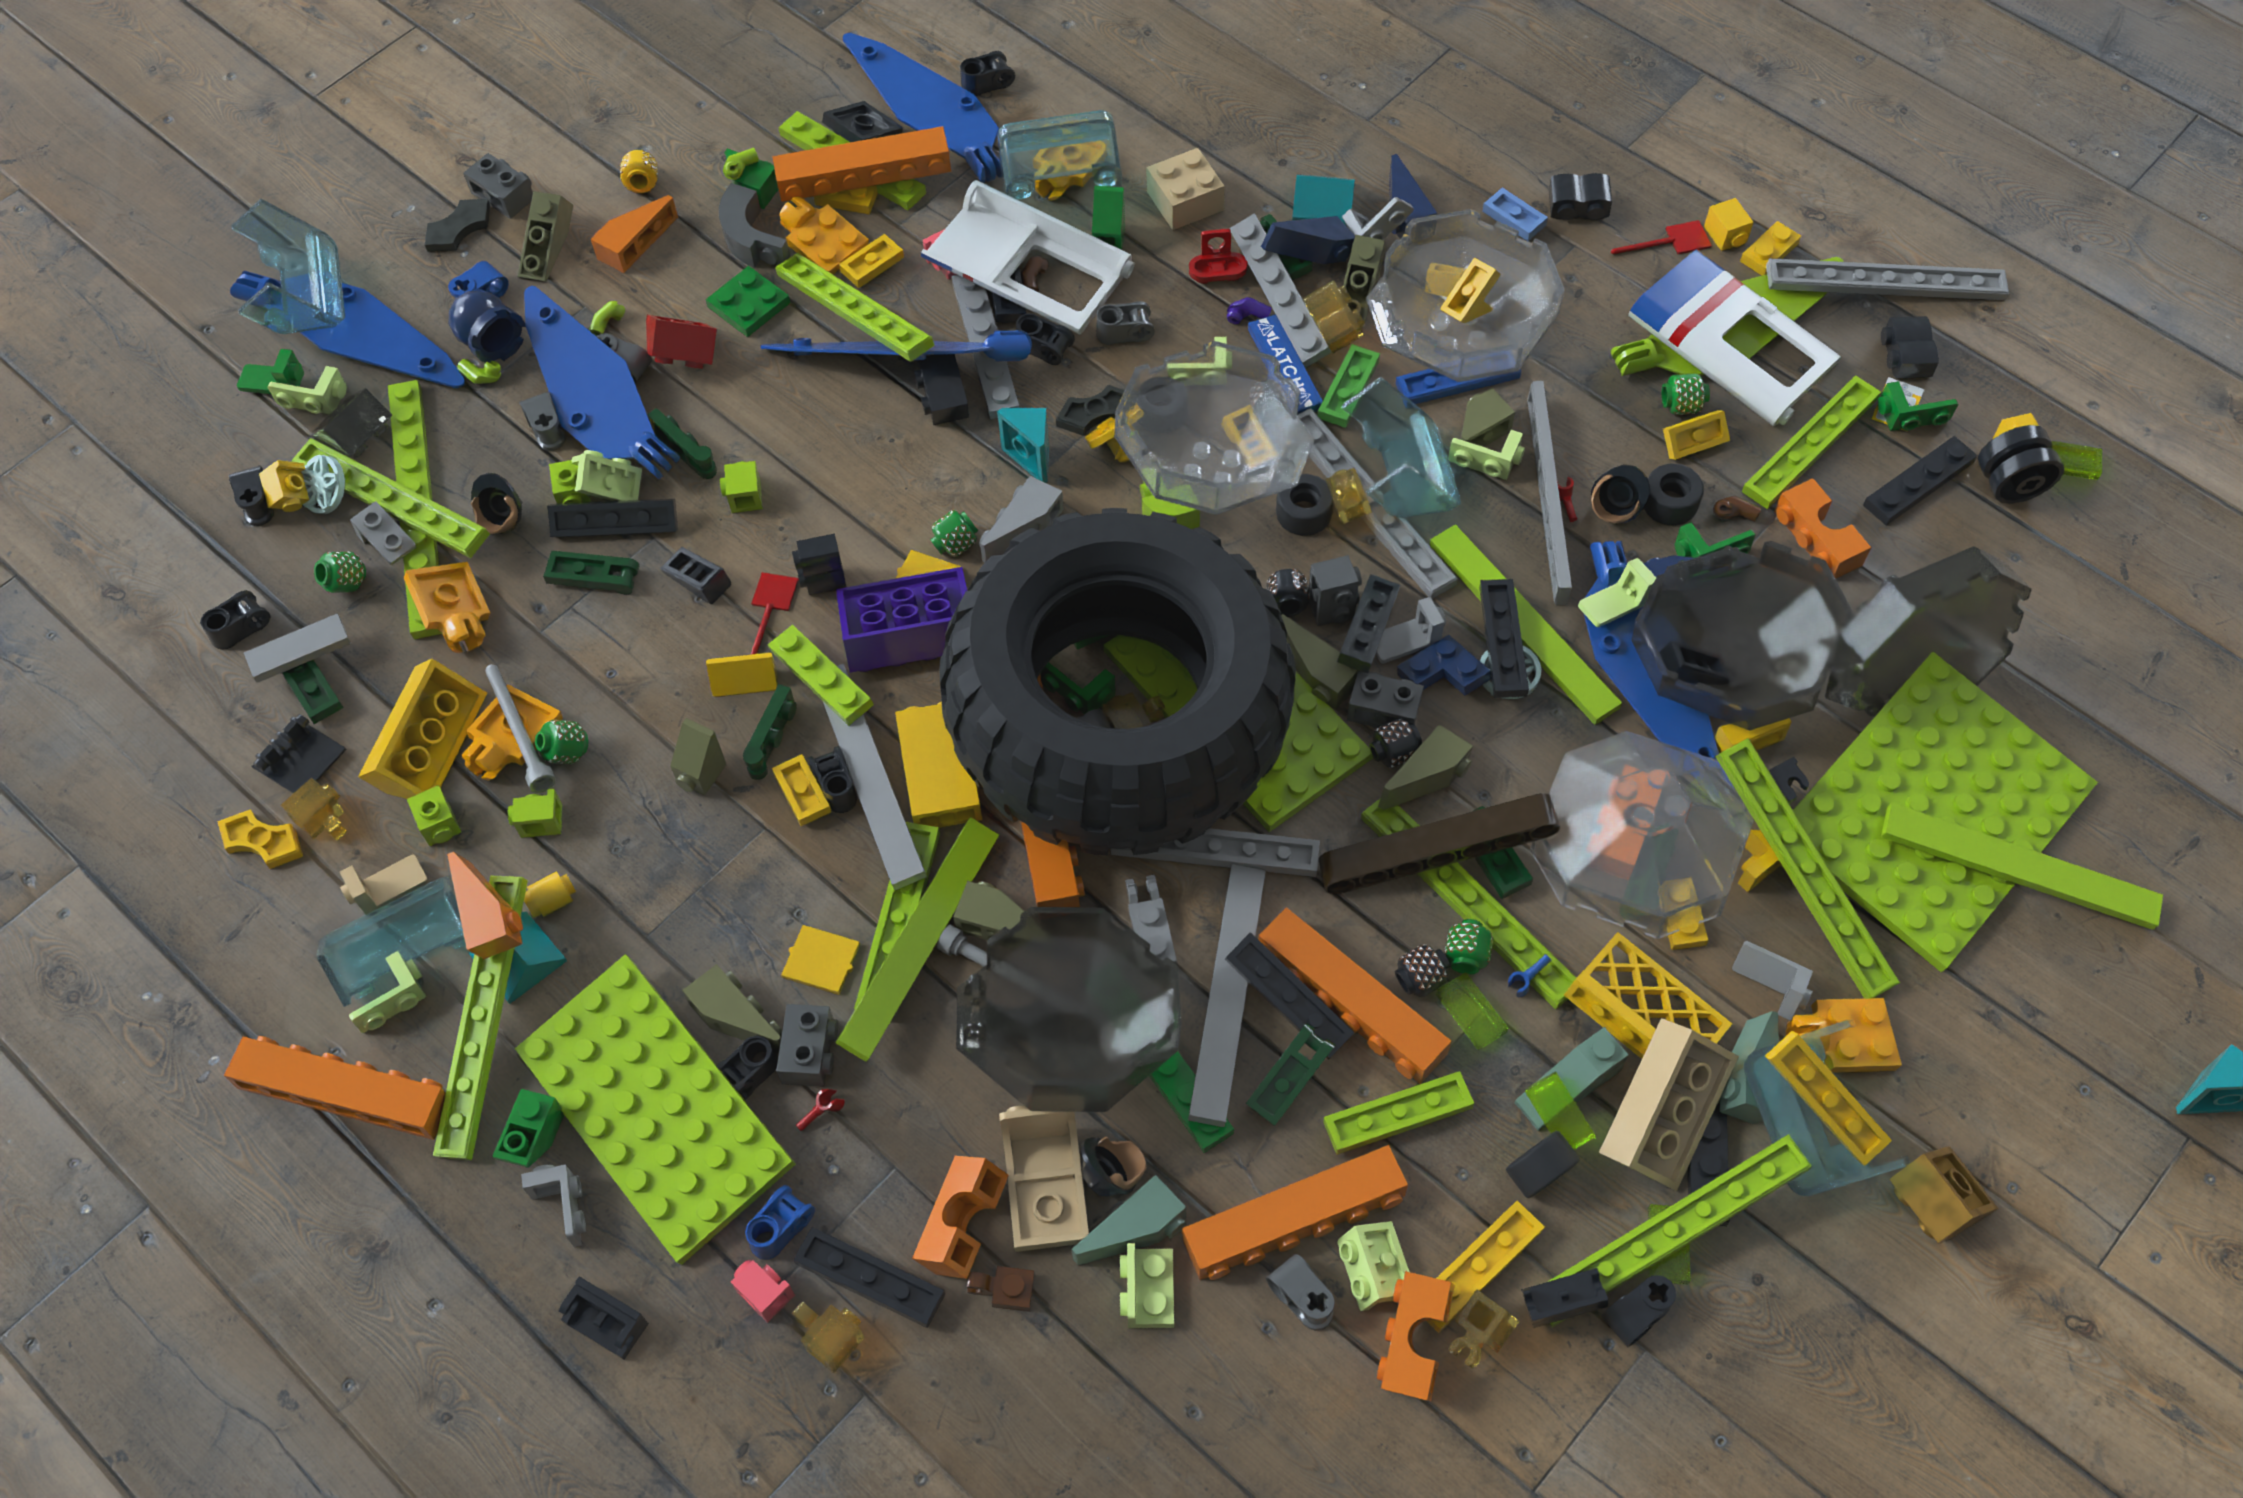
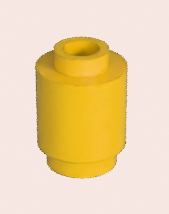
[524,871,576,918]

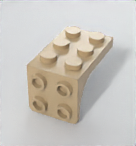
[999,1101,1089,1252]

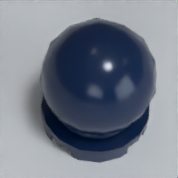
[448,289,526,363]

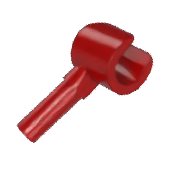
[1557,477,1577,522]
[796,1089,845,1131]

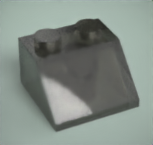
[306,388,393,459]

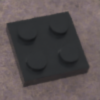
[822,101,903,142]

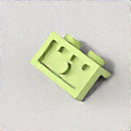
[572,450,642,501]
[1337,1221,1409,1311]
[1120,1243,1174,1328]

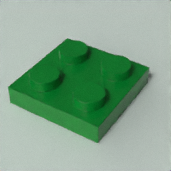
[705,265,790,338]

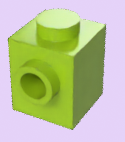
[549,460,591,504]
[720,461,763,513]
[407,785,461,846]

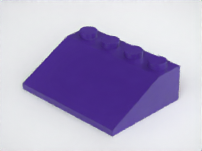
[836,567,968,673]

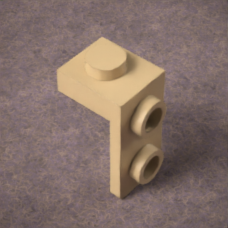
[340,854,429,916]

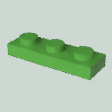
[1318,344,1380,428]

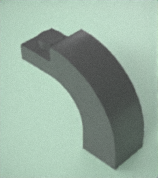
[719,183,791,268]

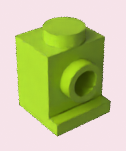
[508,789,562,838]

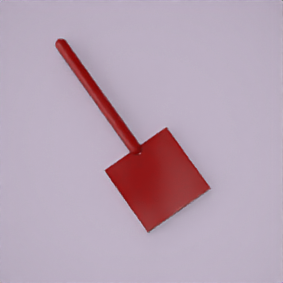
[1611,220,1712,254]
[750,572,799,655]

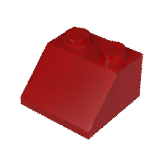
[646,314,717,369]

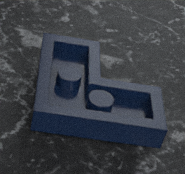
[1397,635,1491,696]

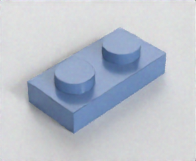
[1482,187,1548,242]

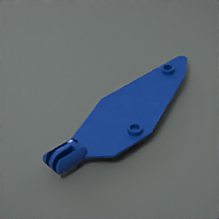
[843,33,1006,183]
[230,270,465,388]
[524,286,680,479]
[760,330,1032,362]
[1584,541,1730,800]

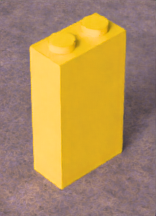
[895,702,982,828]

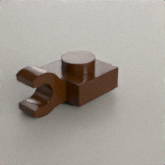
[967,1266,1035,1312]

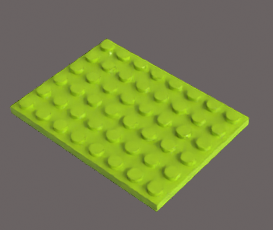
[1793,652,2098,972]

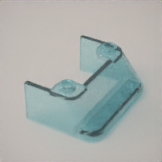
[998,110,1122,200]
[231,199,345,334]
[1342,377,1461,518]
[316,876,466,1007]
[1744,1019,1910,1196]

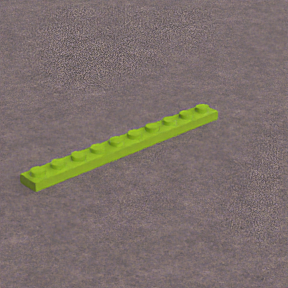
[388,380,442,639]

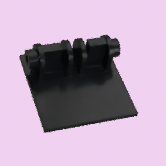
[251,714,347,798]

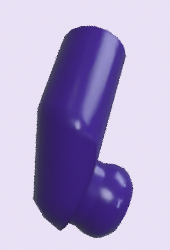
[1226,297,1272,324]

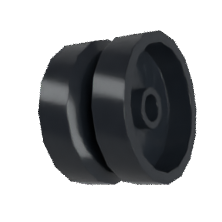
[1977,425,2064,504]

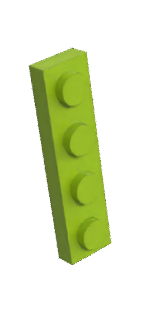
[768,624,874,726]
[1323,1071,1474,1155]

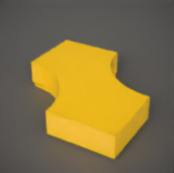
[217,809,303,869]

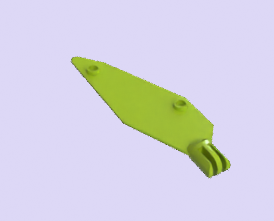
[1611,257,1844,376]

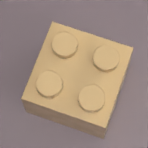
[1146,148,1225,230]

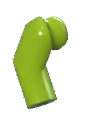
[723,148,759,180]
[589,301,626,336]
[457,359,501,384]

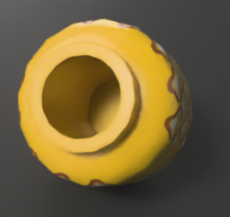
[620,150,658,193]

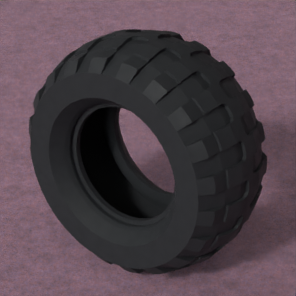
[939,508,1296,855]

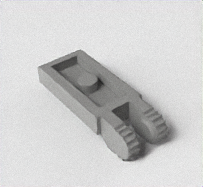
[1125,875,1177,972]

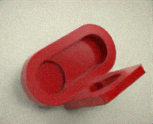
[1189,229,1247,284]

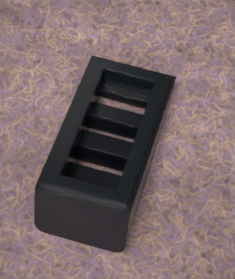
[660,547,731,604]
[1656,641,1731,685]

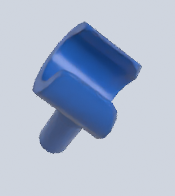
[1508,954,1552,997]

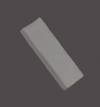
[244,613,351,683]

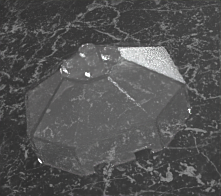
[1366,209,1565,382]
[1114,341,1315,515]
[1530,731,1754,939]

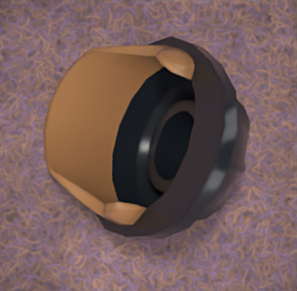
[1591,464,1651,524]
[471,473,523,534]
[1081,1136,1147,1197]

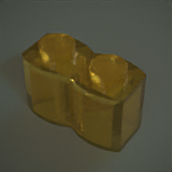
[1302,280,1365,354]

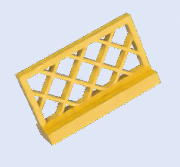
[1564,932,1732,1059]

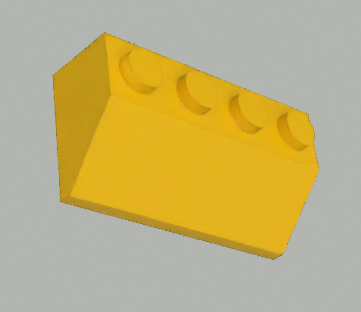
[358,658,487,799]

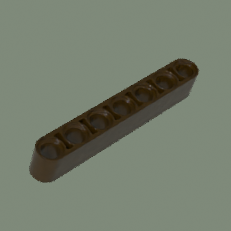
[1318,793,1560,894]

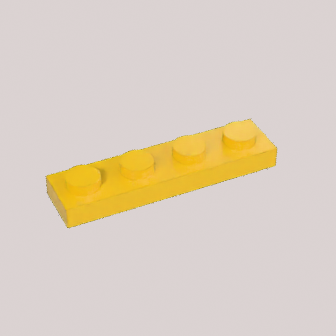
[1765,1031,1892,1166]
[1427,1200,1545,1333]

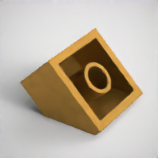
[1889,1146,1999,1243]

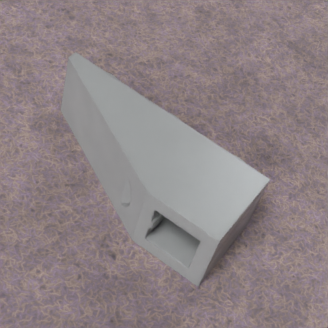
[979,476,1064,563]

